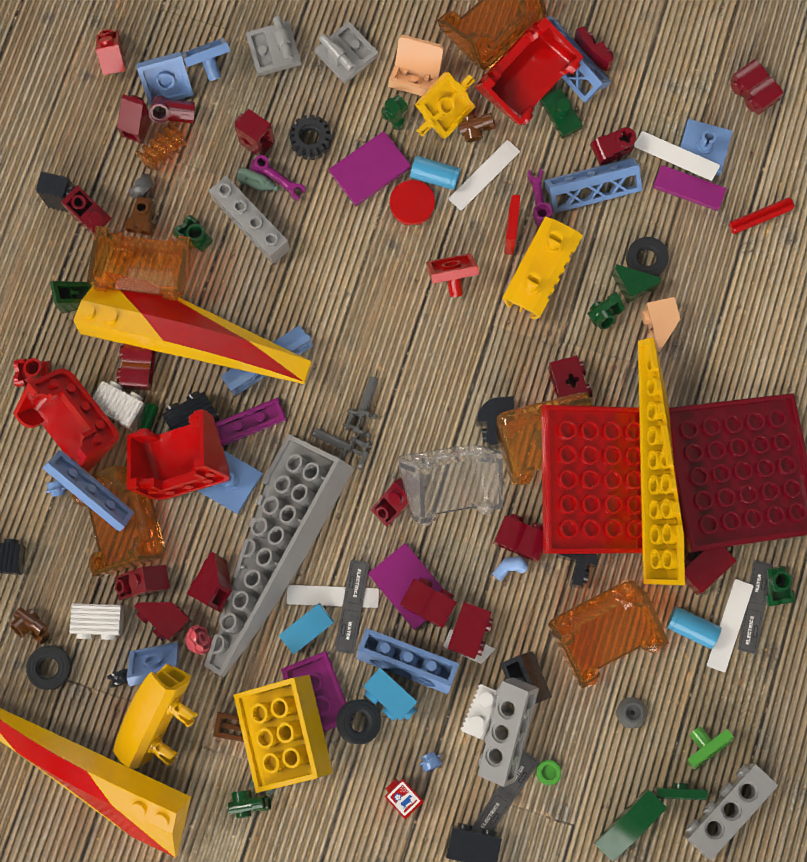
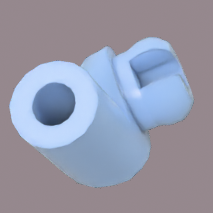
[492,556,528,582]

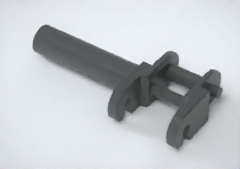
[342,376,379,438]
[312,428,372,470]

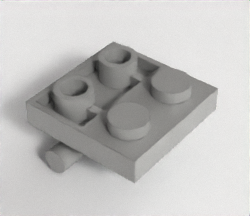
[245,16,301,77]
[315,21,379,84]

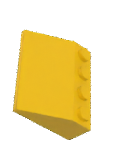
[233,675,333,793]

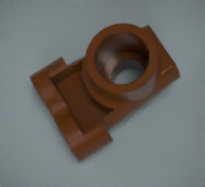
[458,113,496,143]
[125,197,155,235]
[9,607,50,644]

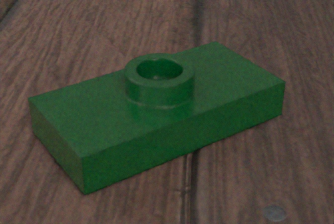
[653,783,708,800]

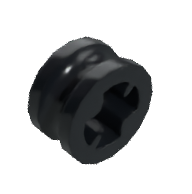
[107,669,128,688]

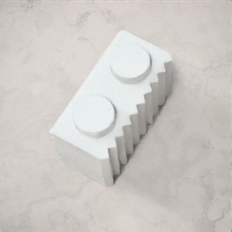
[93,381,145,431]
[69,603,125,640]
[460,684,498,740]

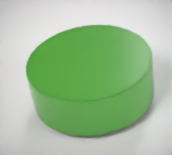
[536,760,561,785]

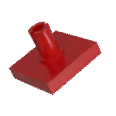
[426,253,479,297]

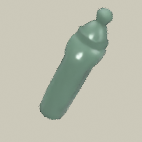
[237,167,279,191]

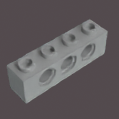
[209,176,290,264]
[478,678,539,787]
[684,763,778,860]

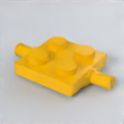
[414,72,476,139]

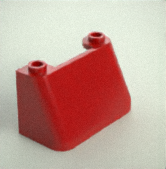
[475,17,583,125]
[13,368,119,472]
[127,410,230,500]

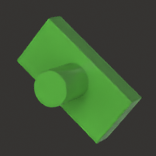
[687,726,734,771]

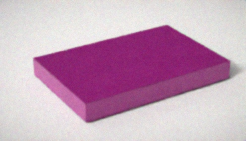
[328,131,411,207]
[368,543,443,630]
[281,651,353,732]

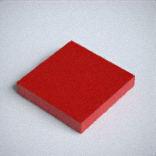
[504,194,521,255]

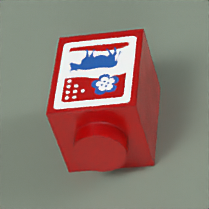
[385,778,424,819]

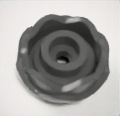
[128,172,153,199]
[616,697,647,728]

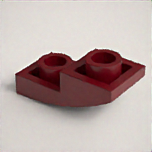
[574,26,614,72]

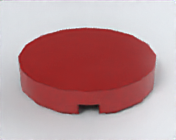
[389,180,435,226]

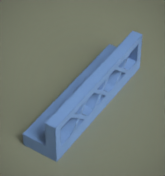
[543,17,611,103]
[544,158,643,213]
[221,325,313,397]
[43,449,135,532]

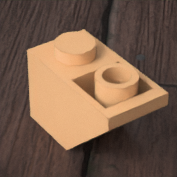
[641,297,680,353]

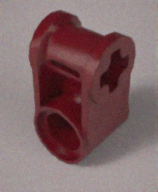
[590,127,636,166]

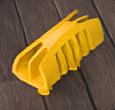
[502,217,583,319]
[113,664,198,769]

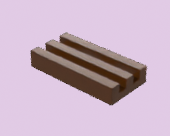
[213,712,244,742]

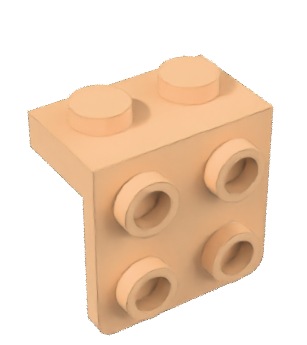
[388,35,444,96]

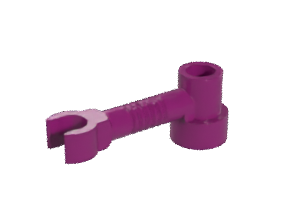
[250,155,306,201]
[527,168,552,227]

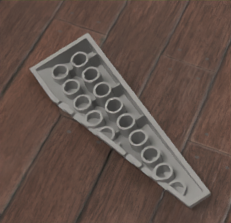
[204,434,354,678]

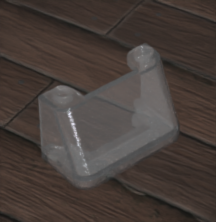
[399,445,503,526]

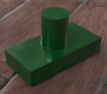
[540,88,583,139]

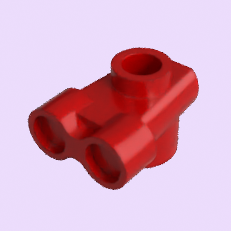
[13,358,52,387]

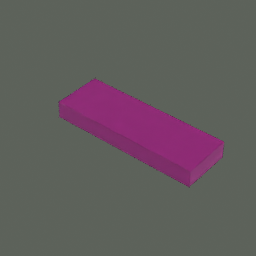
[653,165,727,211]
[215,397,287,446]

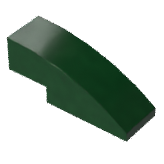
[594,788,667,862]

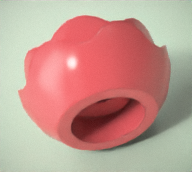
[185,625,212,655]

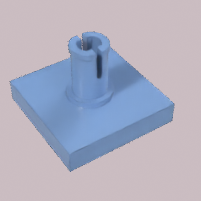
[181,38,230,81]
[136,52,194,106]
[680,119,733,176]
[197,451,263,515]
[127,642,180,686]

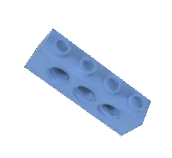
[356,628,459,694]

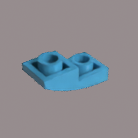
[278,603,335,655]

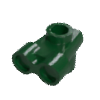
[381,94,409,130]
[173,215,213,252]
[587,291,626,330]
[765,566,796,606]
[228,790,271,819]

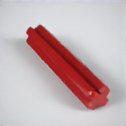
[729,197,795,234]

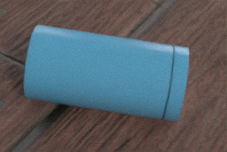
[410,155,461,190]
[666,606,722,649]

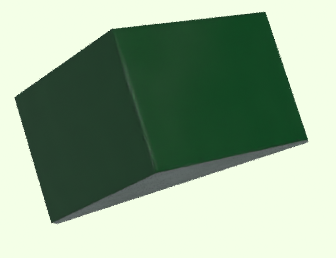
[612,264,661,303]
[50,281,93,314]

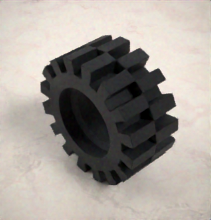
[289,114,332,160]

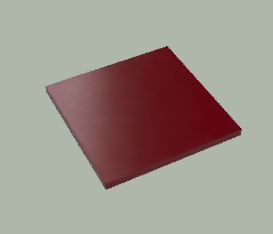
[669,393,807,553]

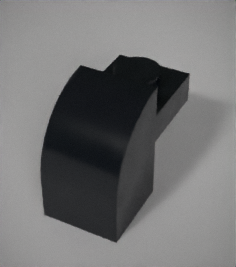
[476,396,515,449]
[557,554,598,588]

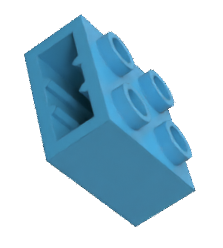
[363,668,418,721]

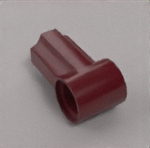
[149,95,195,123]

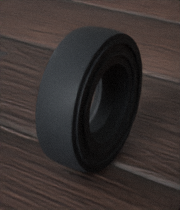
[626,237,669,276]
[26,645,72,690]
[336,699,381,745]

